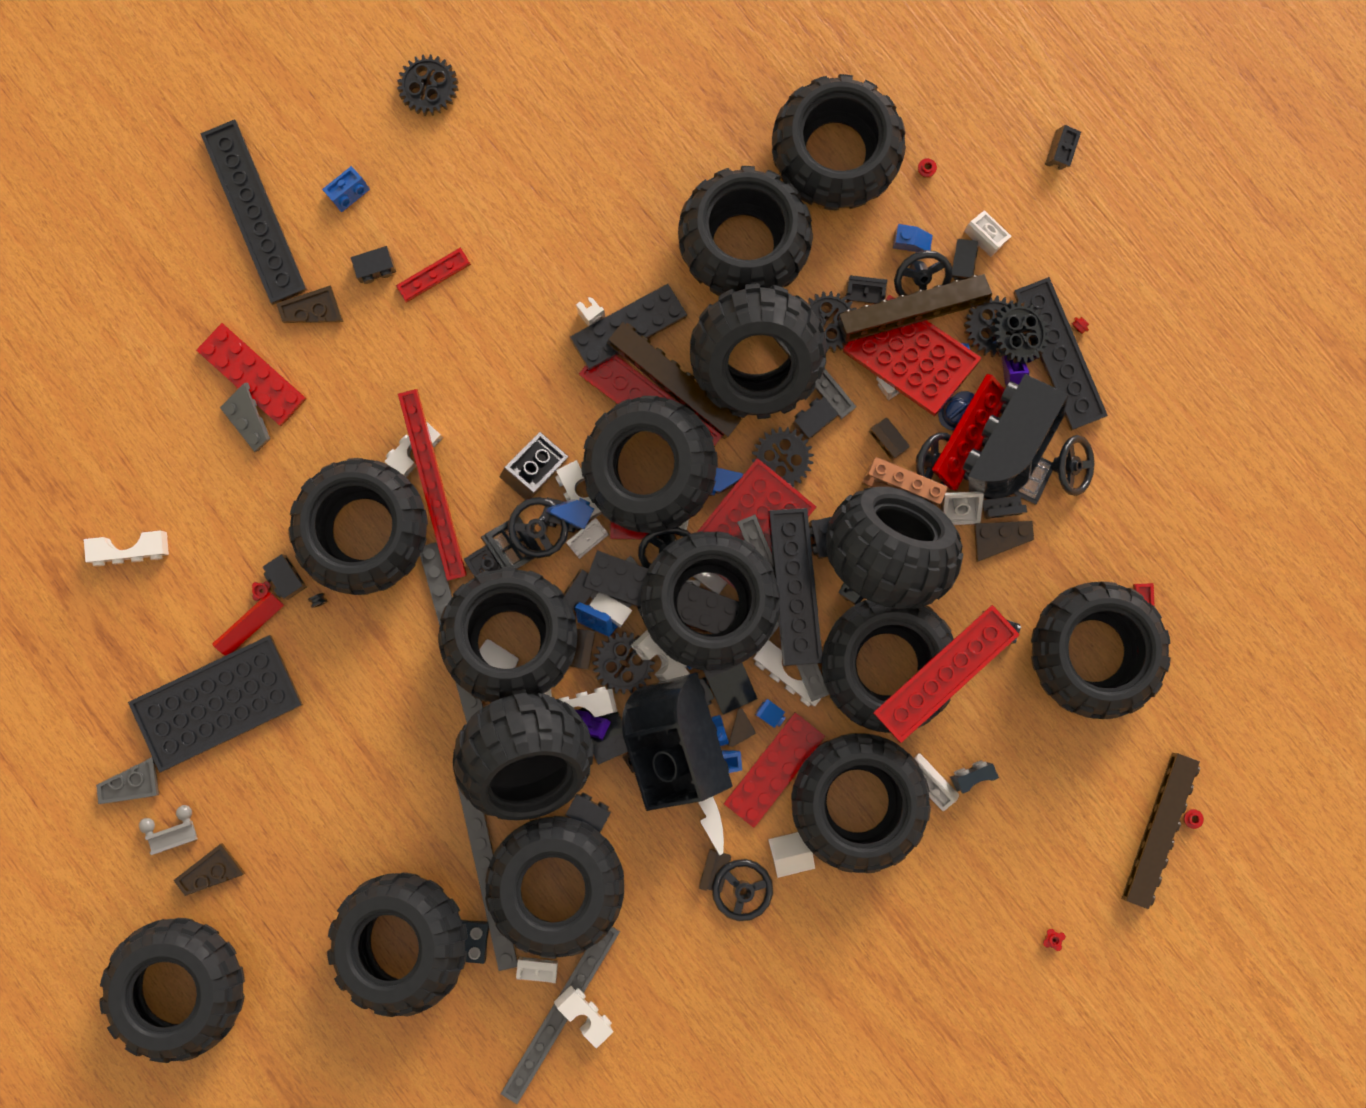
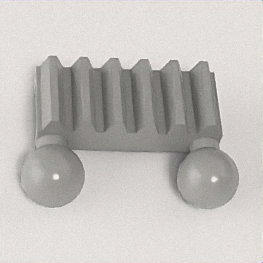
[139,805,198,855]

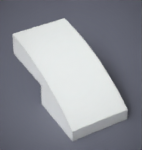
[590,593,632,627]

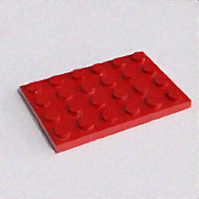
[843,295,981,417]
[697,458,817,589]

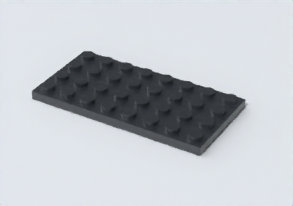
[128,635,303,773]

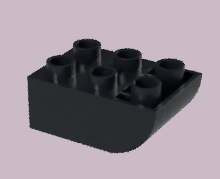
[963,374,1068,499]
[622,672,733,811]

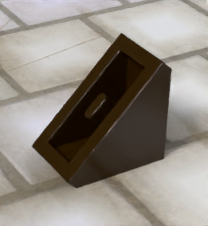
[728,708,756,747]

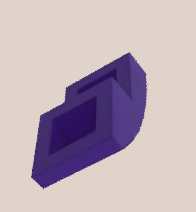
[574,709,611,740]

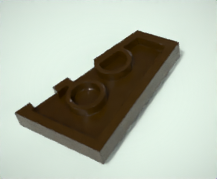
[277,285,344,323]
[974,521,1034,562]
[173,843,246,896]

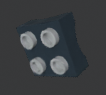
[950,760,999,794]
[461,920,489,964]

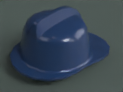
[938,391,974,430]

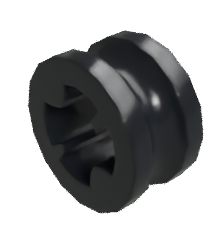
[308,593,328,608]

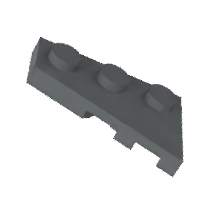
[220,383,270,452]
[96,757,159,804]

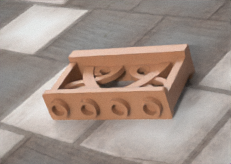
[862,457,947,507]

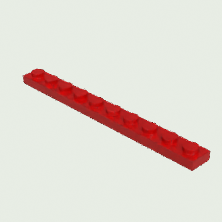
[398,389,467,581]

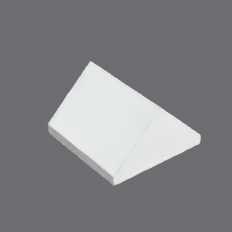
[964,211,1011,257]
[941,492,984,525]
[768,832,815,878]

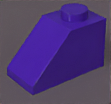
[1002,355,1029,387]

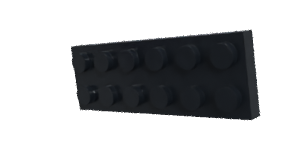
[570,284,687,370]

